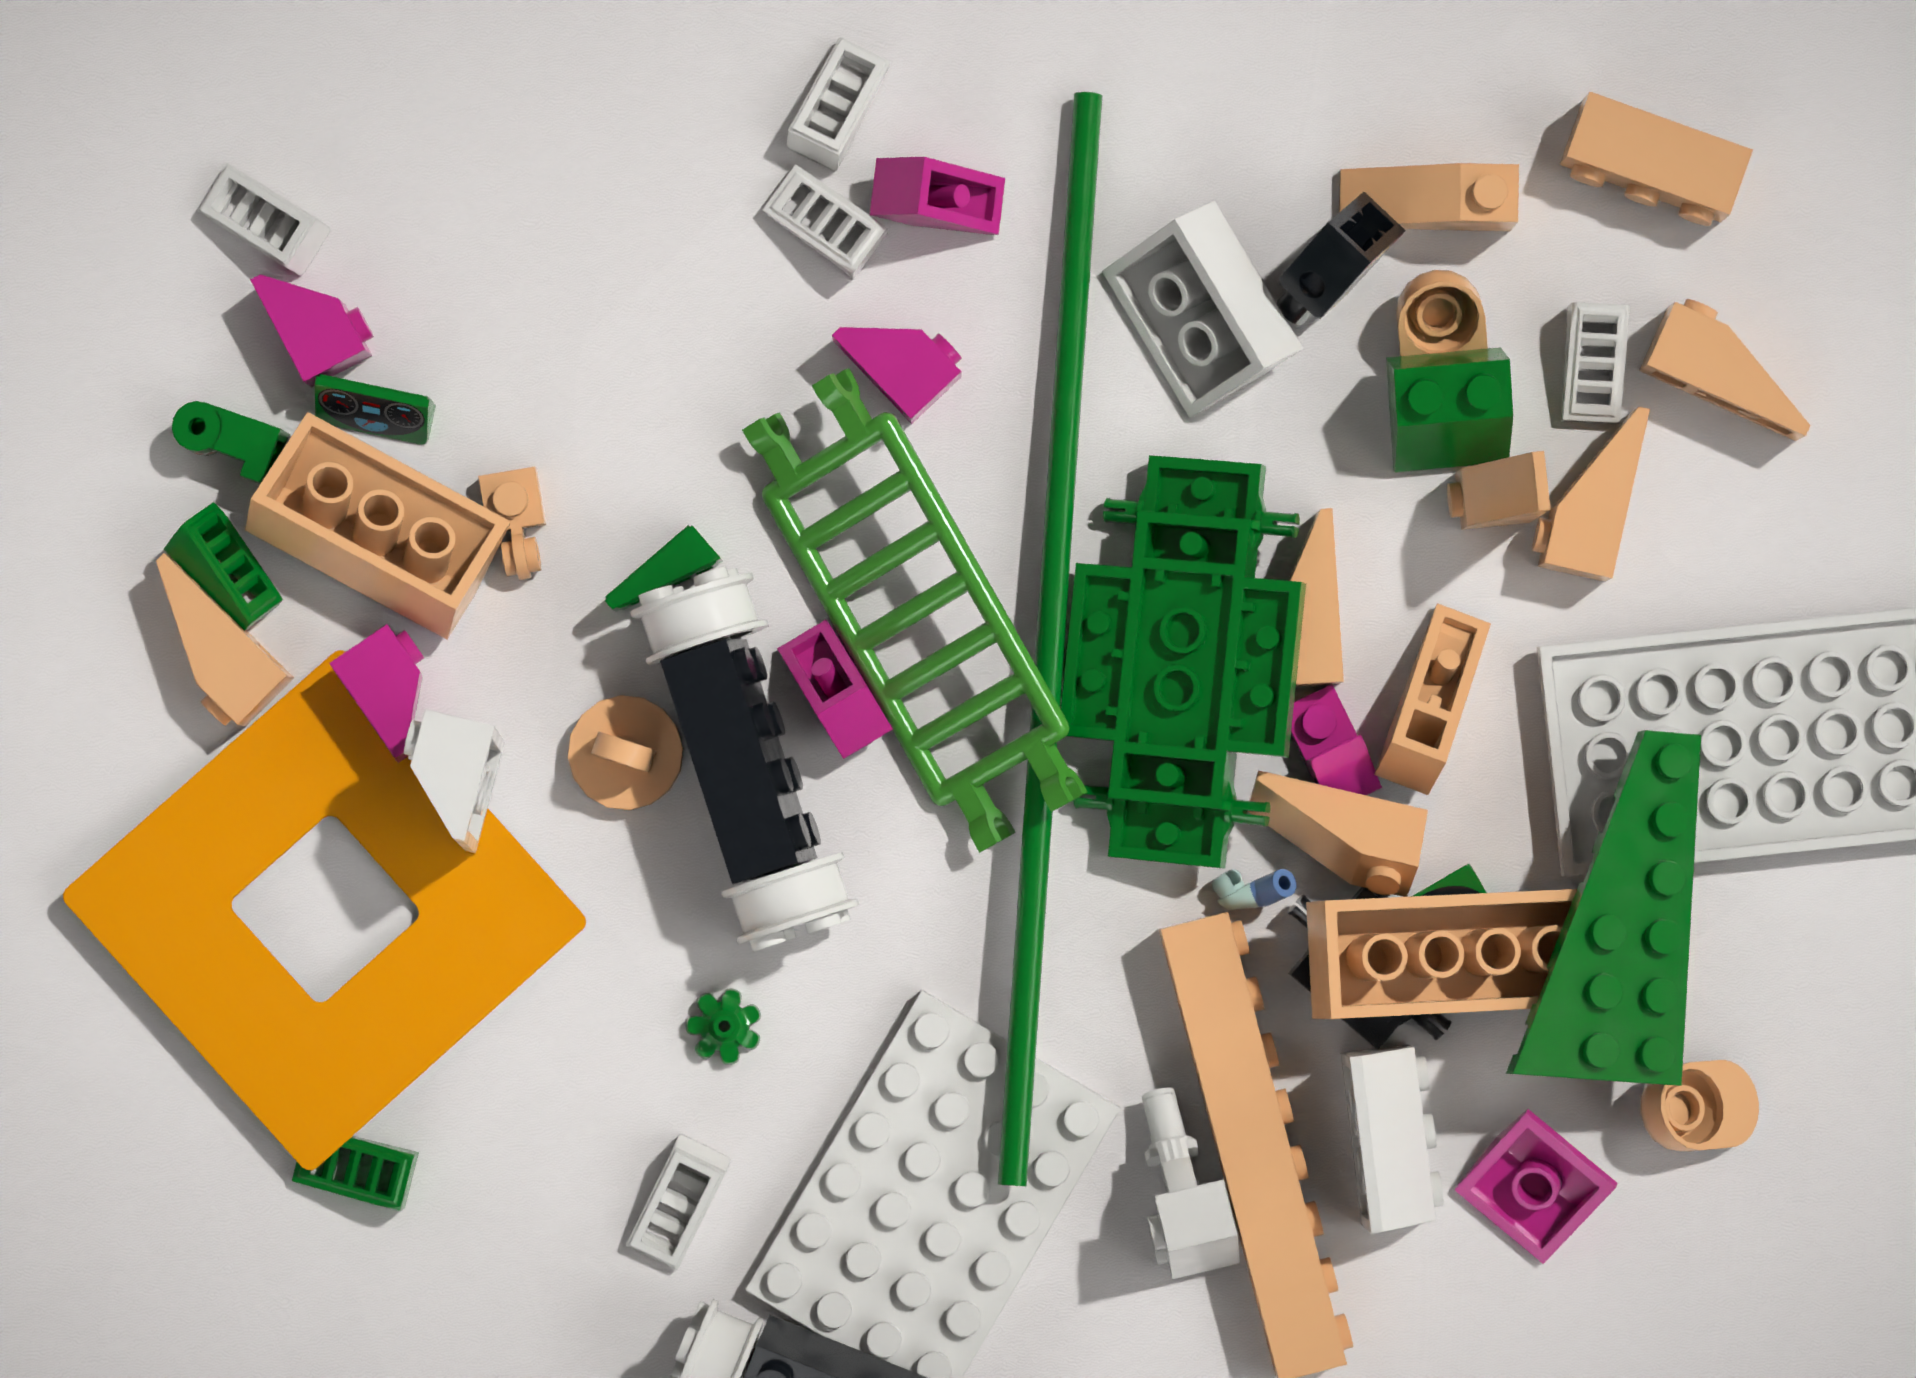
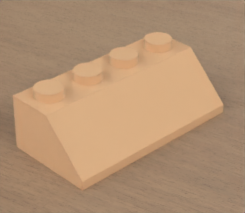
[245,412,510,640]

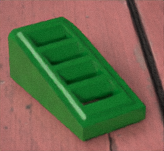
[164,502,283,631]
[605,525,723,612]
[292,1136,419,1211]

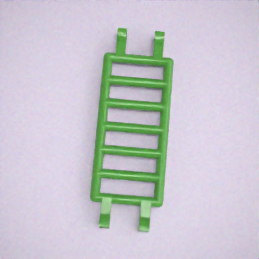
[742,368,1088,853]

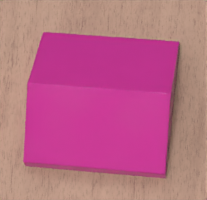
[1455,1109,1618,1264]

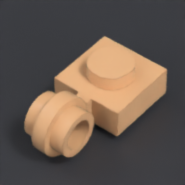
[478,466,546,580]

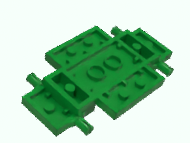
[1061,455,1306,869]

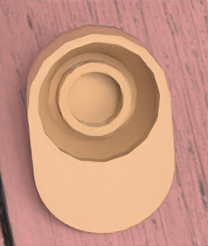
[1396,270,1488,356]
[1641,1060,1759,1152]

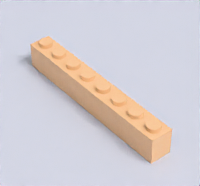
[1159,912,1353,1378]

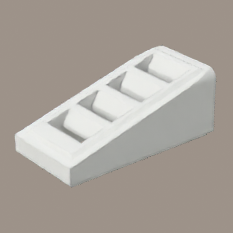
[786,37,890,171]
[197,163,330,276]
[762,164,888,279]
[1561,302,1629,424]
[626,1135,731,1270]

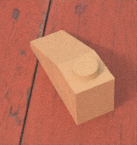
[1339,163,1519,231]
[1639,299,1811,441]
[1532,407,1650,582]
[1447,451,1551,530]
[1288,508,1344,687]
[156,553,294,727]
[1374,603,1491,795]
[1248,770,1428,897]

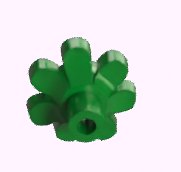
[685,988,761,1065]

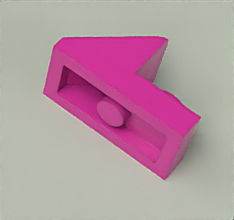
[1291,684,1382,795]

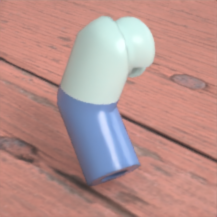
[1212,869,1297,910]

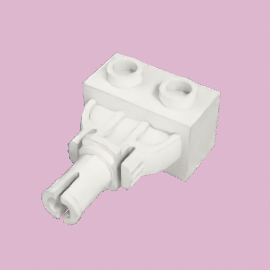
[1142,1088,1240,1279]

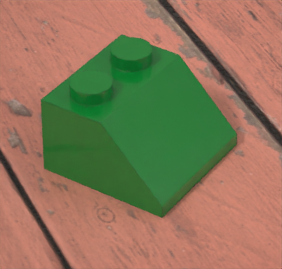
[1386,347,1513,472]

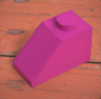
[870,157,1005,235]
[250,274,374,388]
[832,327,962,424]
[777,619,893,759]
[330,624,424,763]

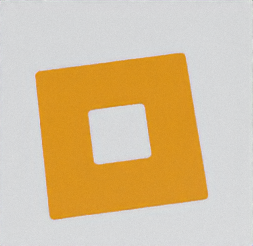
[63,650,586,1170]

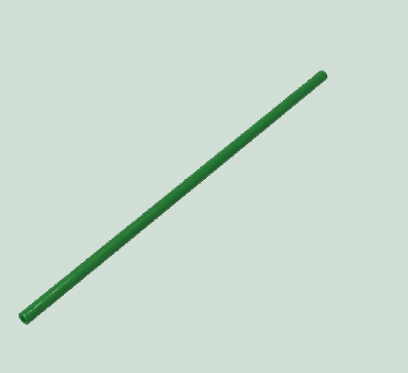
[998,92,1103,1187]

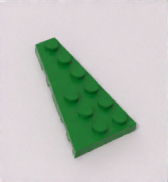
[1506,730,1701,1086]

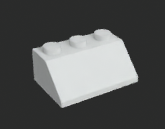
[1102,201,1303,418]
[404,709,505,853]
[1340,1045,1444,1233]

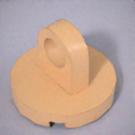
[568,695,684,810]

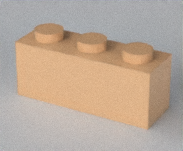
[1559,92,1753,226]

